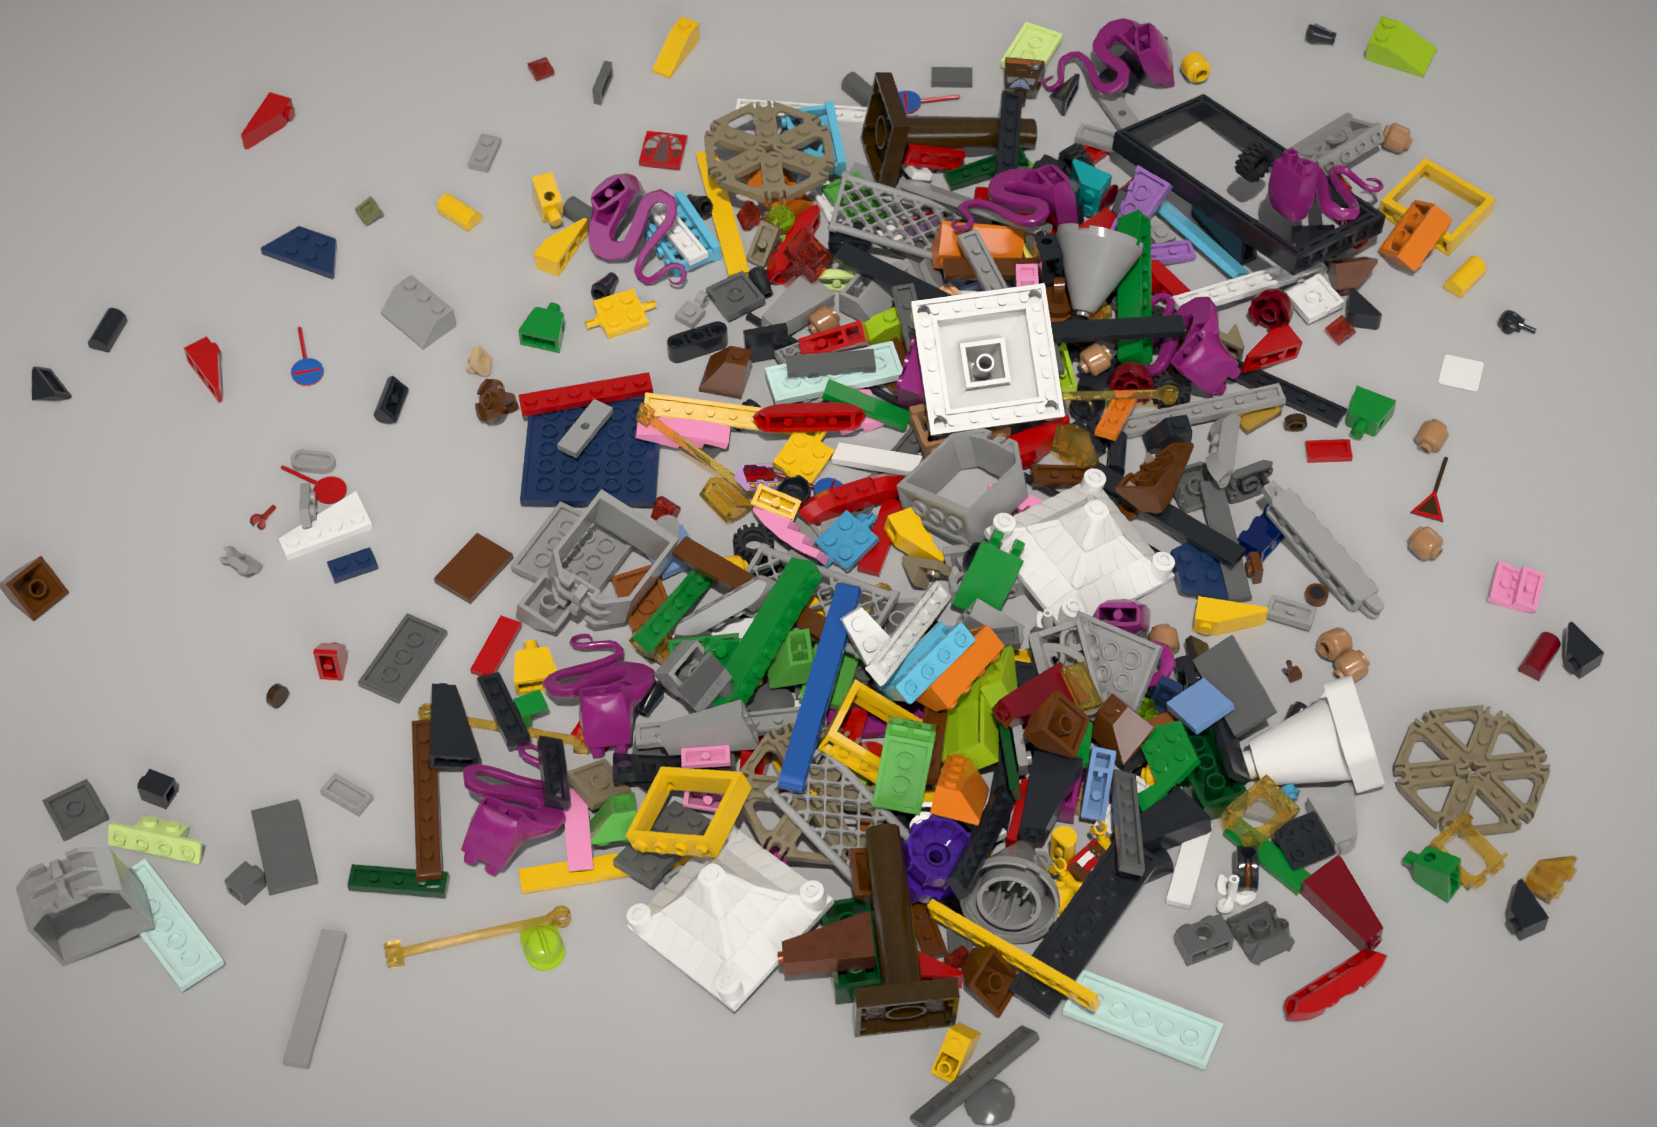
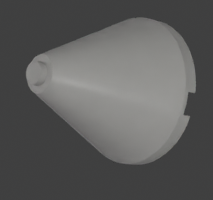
[1056,223,1144,318]
[960,841,1060,944]

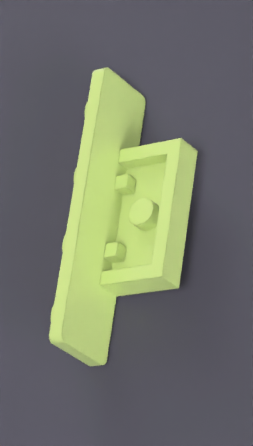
[108,816,202,864]

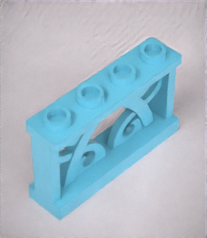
[780,101,847,181]
[645,190,721,278]
[874,622,975,704]

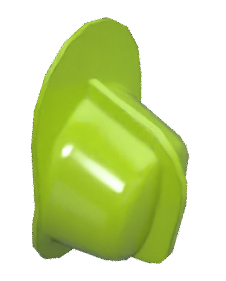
[520,919,565,971]

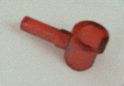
[250,505,276,530]

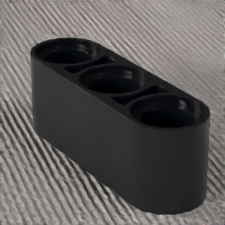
[667,321,728,363]

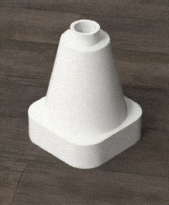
[1242,675,1385,793]

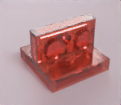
[781,227,833,283]

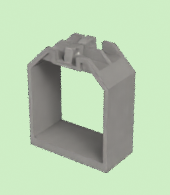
[896,428,1028,547]
[548,489,679,627]
[16,847,155,966]

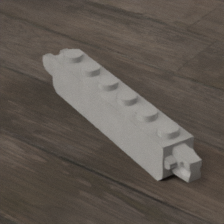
[1261,480,1384,620]

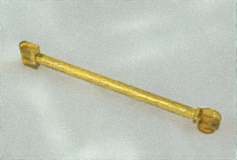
[1061,385,1178,405]
[636,403,756,498]
[417,703,590,755]
[383,906,572,968]

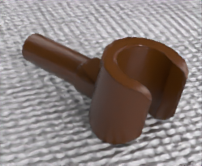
[1284,660,1302,683]

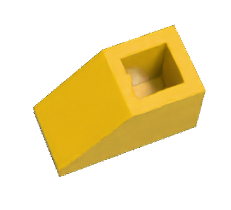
[930,1022,982,1083]

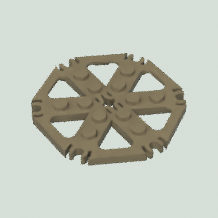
[704,101,835,204]
[1393,705,1551,837]
[740,723,891,865]

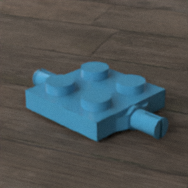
[814,510,879,573]

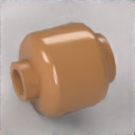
[1382,123,1413,154]
[807,306,841,334]
[1078,343,1113,376]
[1415,419,1449,453]
[1409,526,1443,560]
[1147,624,1180,657]
[1317,627,1353,661]
[1333,649,1370,683]

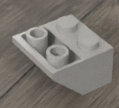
[839,273,895,323]

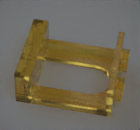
[1221,774,1301,848]
[1429,811,1508,892]

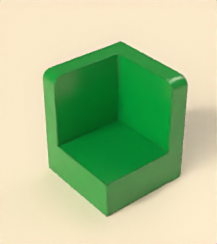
[513,689,548,728]

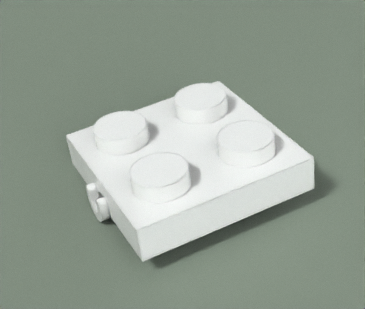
[1284,273,1345,324]

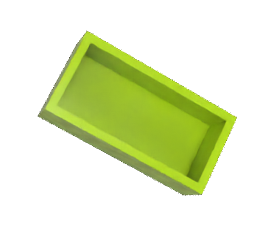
[943,675,999,770]

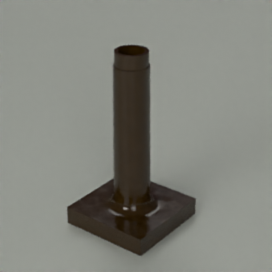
[860,72,1037,188]
[852,823,960,1037]

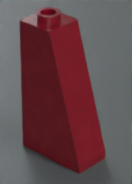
[991,662,1089,729]
[1300,854,1384,951]

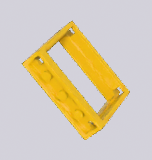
[1379,158,1495,256]
[818,679,923,784]
[625,767,752,858]

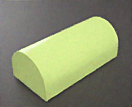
[815,268,856,291]

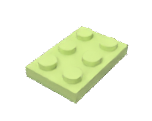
[1000,22,1063,68]

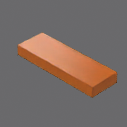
[1095,390,1138,441]

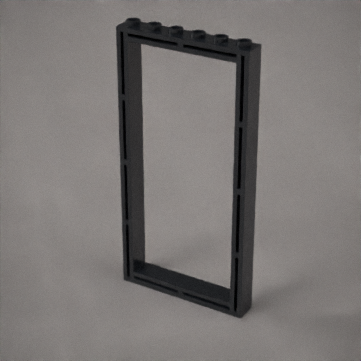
[1112,94,1386,276]

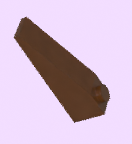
[1115,442,1194,514]

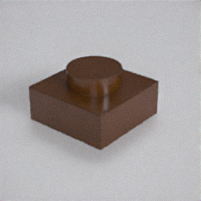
[1244,551,1264,584]

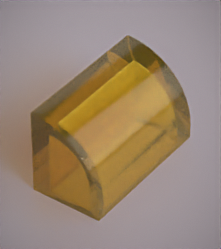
[699,477,754,523]

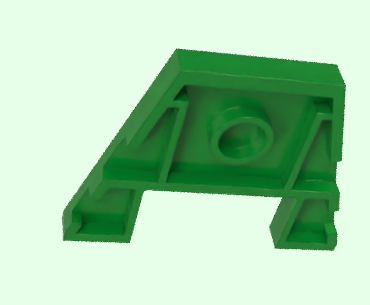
[1138,721,1201,812]

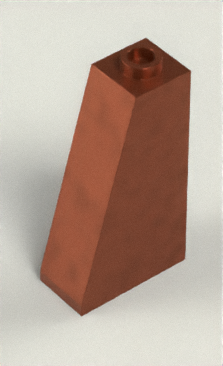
[777,911,875,976]

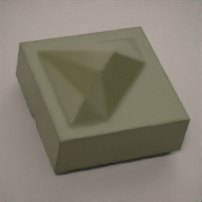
[355,196,383,226]

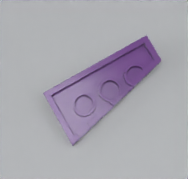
[1110,165,1173,231]

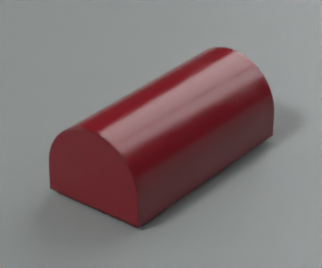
[1518,632,1561,681]

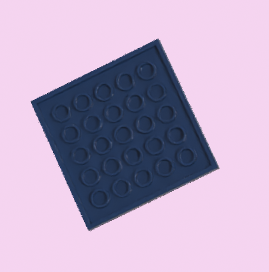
[520,396,661,507]

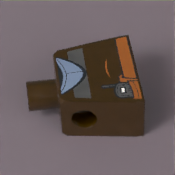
[1005,57,1046,107]

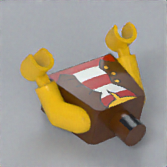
[1049,820,1112,893]

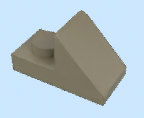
[746,220,782,268]
[1219,324,1244,361]
[902,555,952,590]

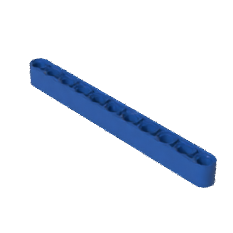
[778,582,861,793]

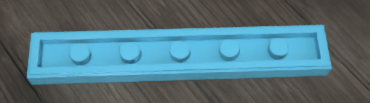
[1156,198,1250,279]

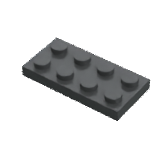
[613,800,711,887]

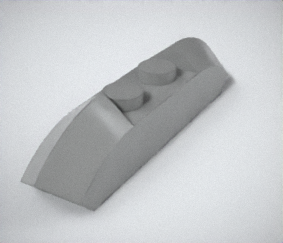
[1206,413,1240,489]
[674,575,776,639]

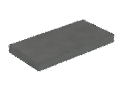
[358,613,448,704]
[1192,635,1277,738]
[251,799,318,895]

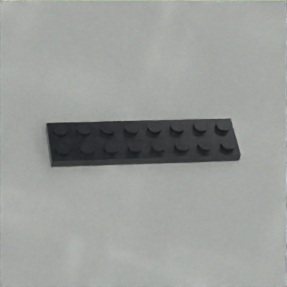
[1008,837,1160,1019]

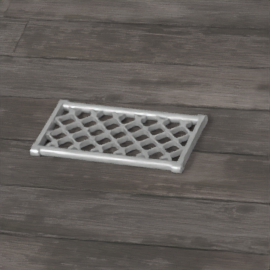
[828,171,977,260]
[744,543,900,660]
[763,749,935,909]

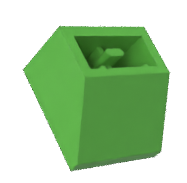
[767,628,814,689]
[590,792,637,846]

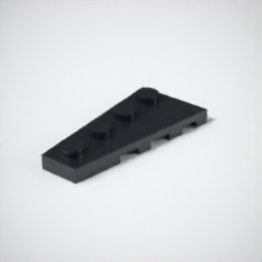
[1099,36,1168,95]
[612,753,709,783]

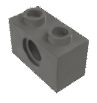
[1174,913,1234,966]

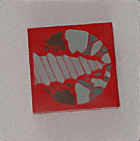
[639,131,688,170]

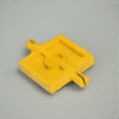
[584,289,657,339]
[773,431,835,484]

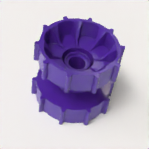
[903,814,971,903]

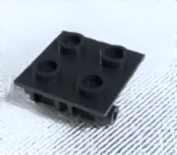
[1271,811,1336,871]

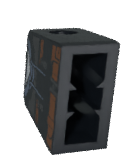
[1034,230,1063,286]

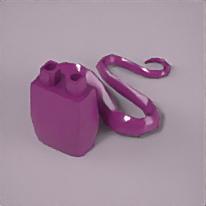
[1043,18,1175,95]
[1268,148,1384,222]
[951,164,1078,231]
[588,173,687,285]
[1144,293,1241,396]
[1093,599,1176,687]
[542,634,655,758]
[461,743,566,876]

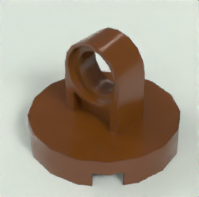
[1045,277,1073,319]
[475,379,518,423]

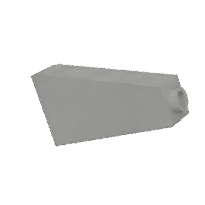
[761,270,835,336]
[657,700,759,756]

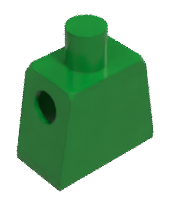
[518,302,565,353]
[1346,386,1396,439]
[1404,846,1461,903]

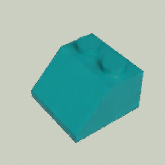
[1071,159,1112,217]

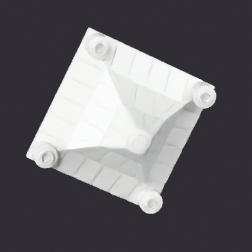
[911,283,1065,436]
[983,468,1175,635]
[626,823,835,1012]

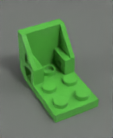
[872,716,936,815]

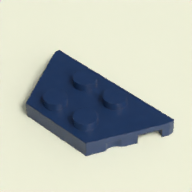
[261,226,337,280]
[1170,542,1229,601]

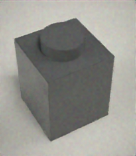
[224,861,266,906]

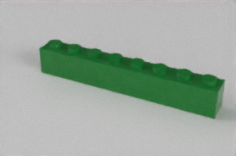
[1116,210,1153,365]
[714,557,823,707]

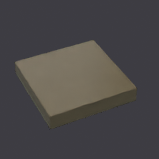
[566,758,632,810]

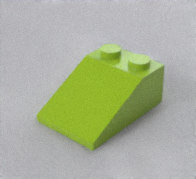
[1365,16,1437,78]

